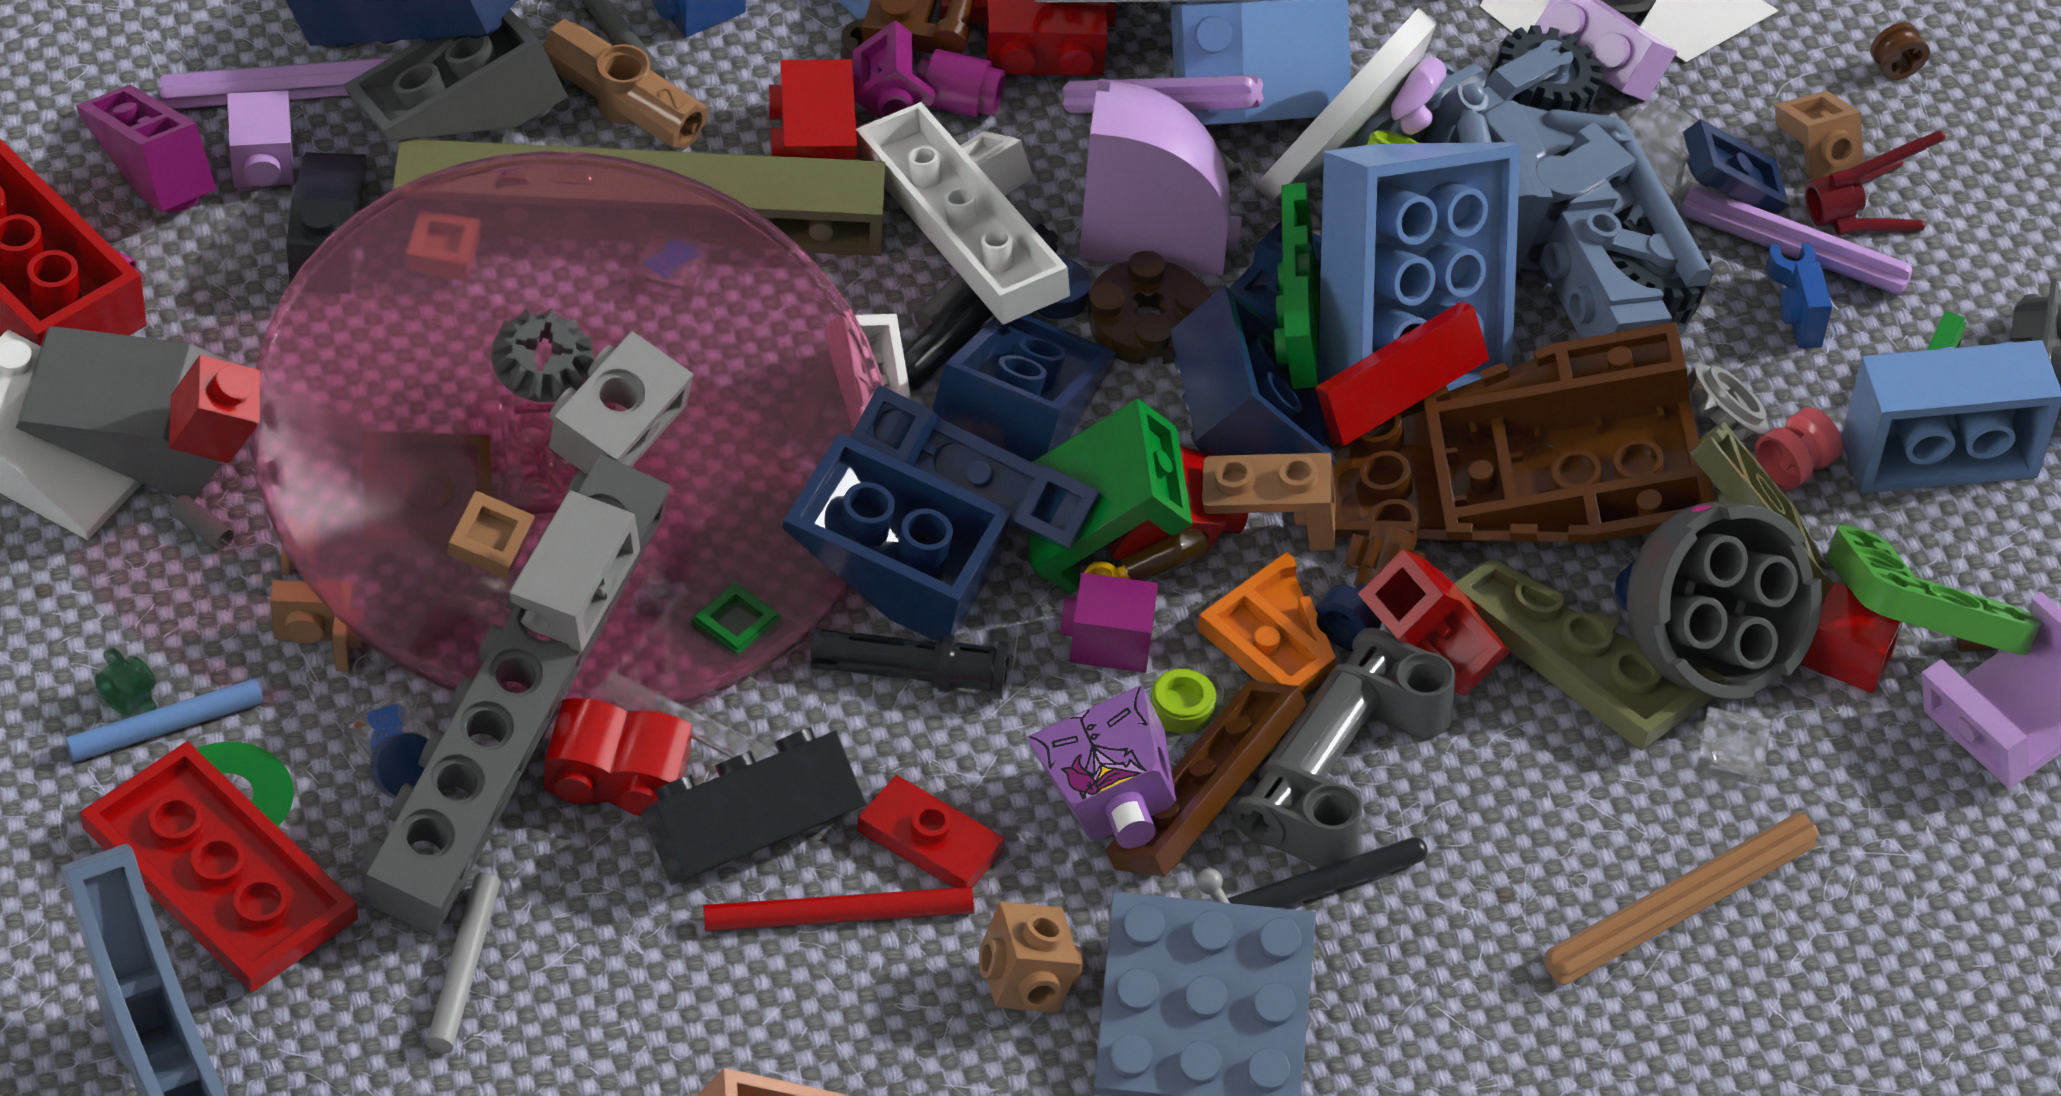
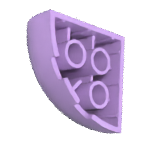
[1079,79,1242,276]

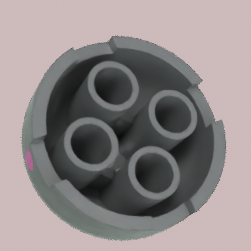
[1627,502,1822,699]

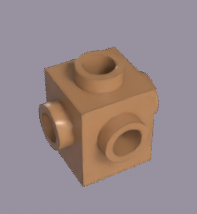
[978,901,1083,1013]

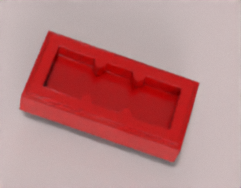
[857,774,1005,888]

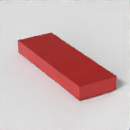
[1315,301,1489,446]

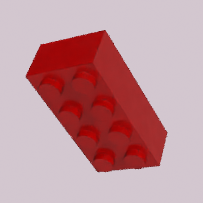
[0,139,147,346]

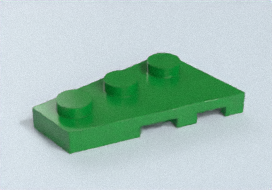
[1274,182,1321,389]

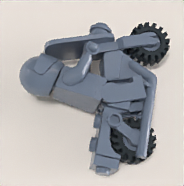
[1353,25,1714,338]

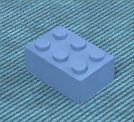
[1841,340,2061,494]

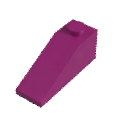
[76,84,217,213]

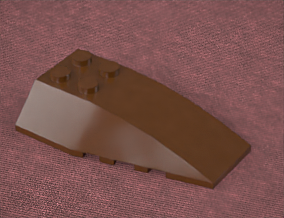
[1327,322,1715,543]

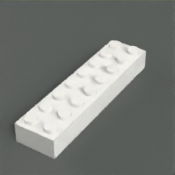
[856,102,1070,325]

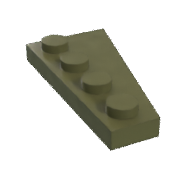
[1454,558,1726,751]

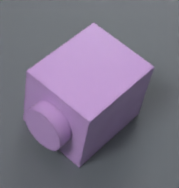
[227,90,294,188]

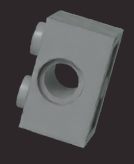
[549,331,694,474]

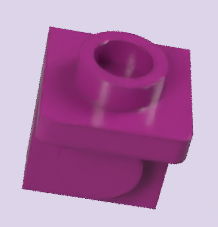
[853,20,935,119]

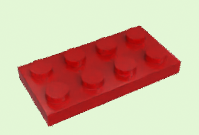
[80,741,358,993]

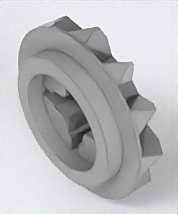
[1688,364,1770,445]

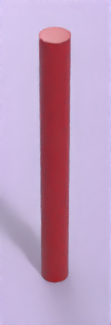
[703,887,974,932]

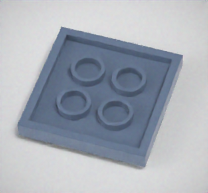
[1093,891,1316,1096]

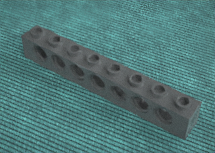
[358,453,671,937]

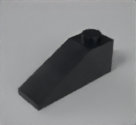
[286,152,366,296]

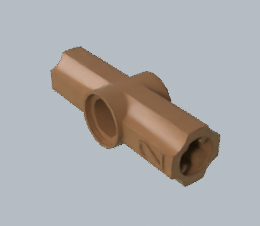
[542,18,708,151]

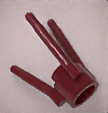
[1805,130,1946,236]

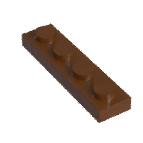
[1105,680,1307,877]

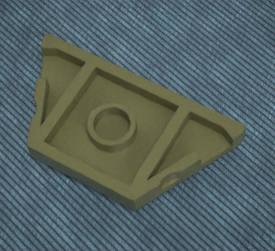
[1690,421,1834,604]

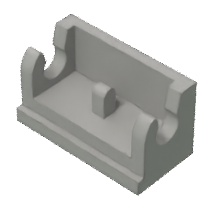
[510,490,640,653]

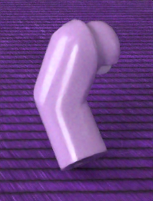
[1391,57,1446,135]

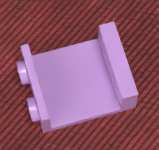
[1922,591,2061,789]

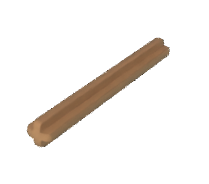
[1544,813,1819,985]

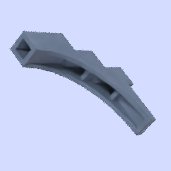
[60,843,227,1096]

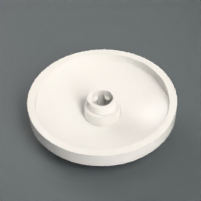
[1254,8,1436,203]

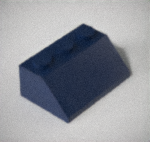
[1170,285,1336,465]

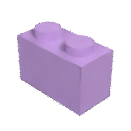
[1535,0,1678,101]

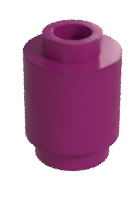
[916,48,1005,119]

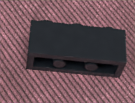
[640,727,866,885]

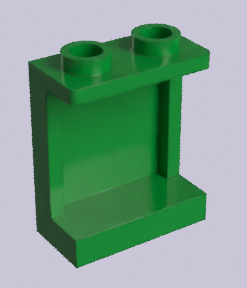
[1027,398,1193,594]

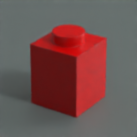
[169,355,261,463]
[1801,581,1903,694]

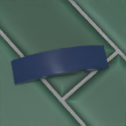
[850,385,1101,551]

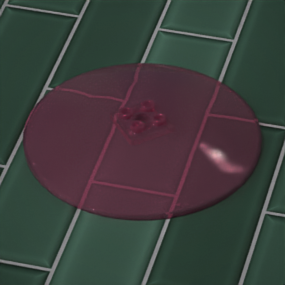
[251,151,883,716]

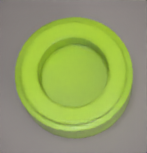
[1150,669,1216,734]

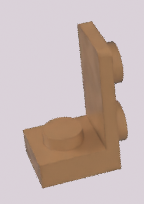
[1202,453,1336,551]

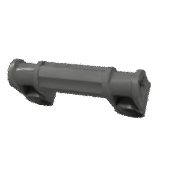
[1231,628,1455,868]

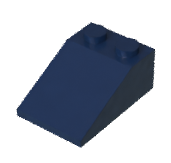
[931,315,1117,463]
[782,433,1012,641]

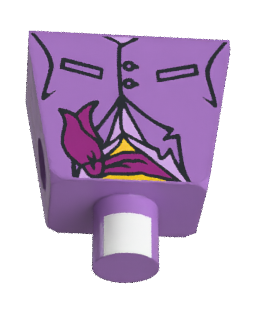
[1027,685,1176,849]

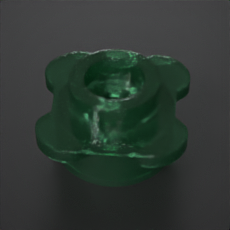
[94,647,157,716]

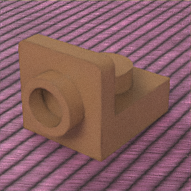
[1774,91,1863,179]
[270,580,365,671]

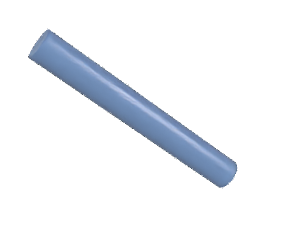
[65,678,263,763]

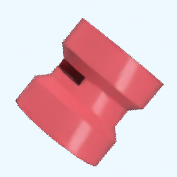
[1755,407,1843,490]

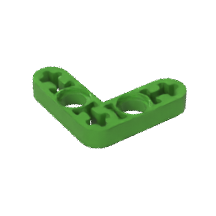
[1826,525,2042,655]

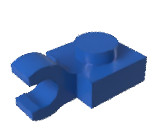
[1766,242,1832,348]

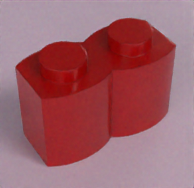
[544,698,692,816]

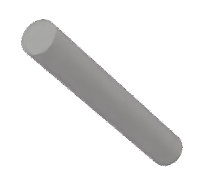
[426,872,501,1054]

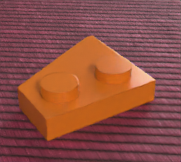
[1197,551,1336,696]

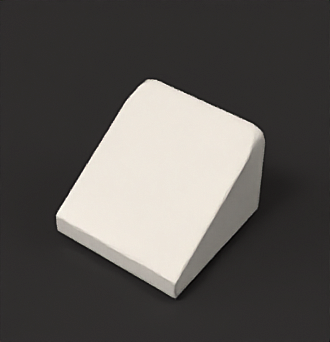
[960,131,1032,196]

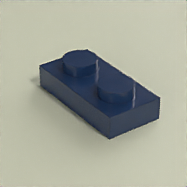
[1683,119,1790,215]

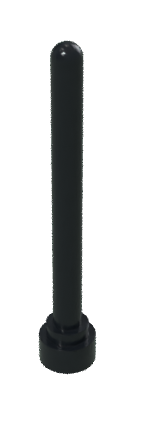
[1228,837,1428,908]

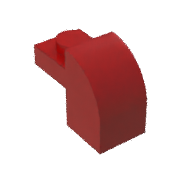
[1358,549,1511,696]

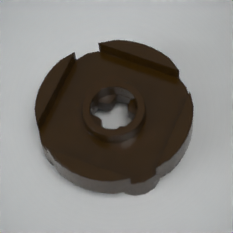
[1088,251,1211,365]

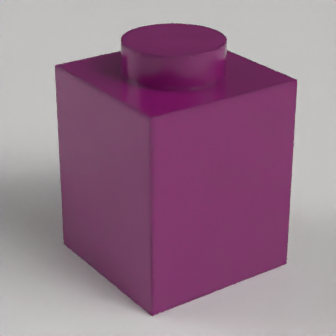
[1060,573,1158,673]

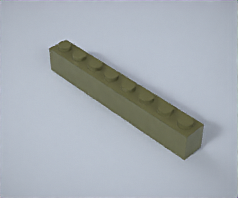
[393,139,885,256]

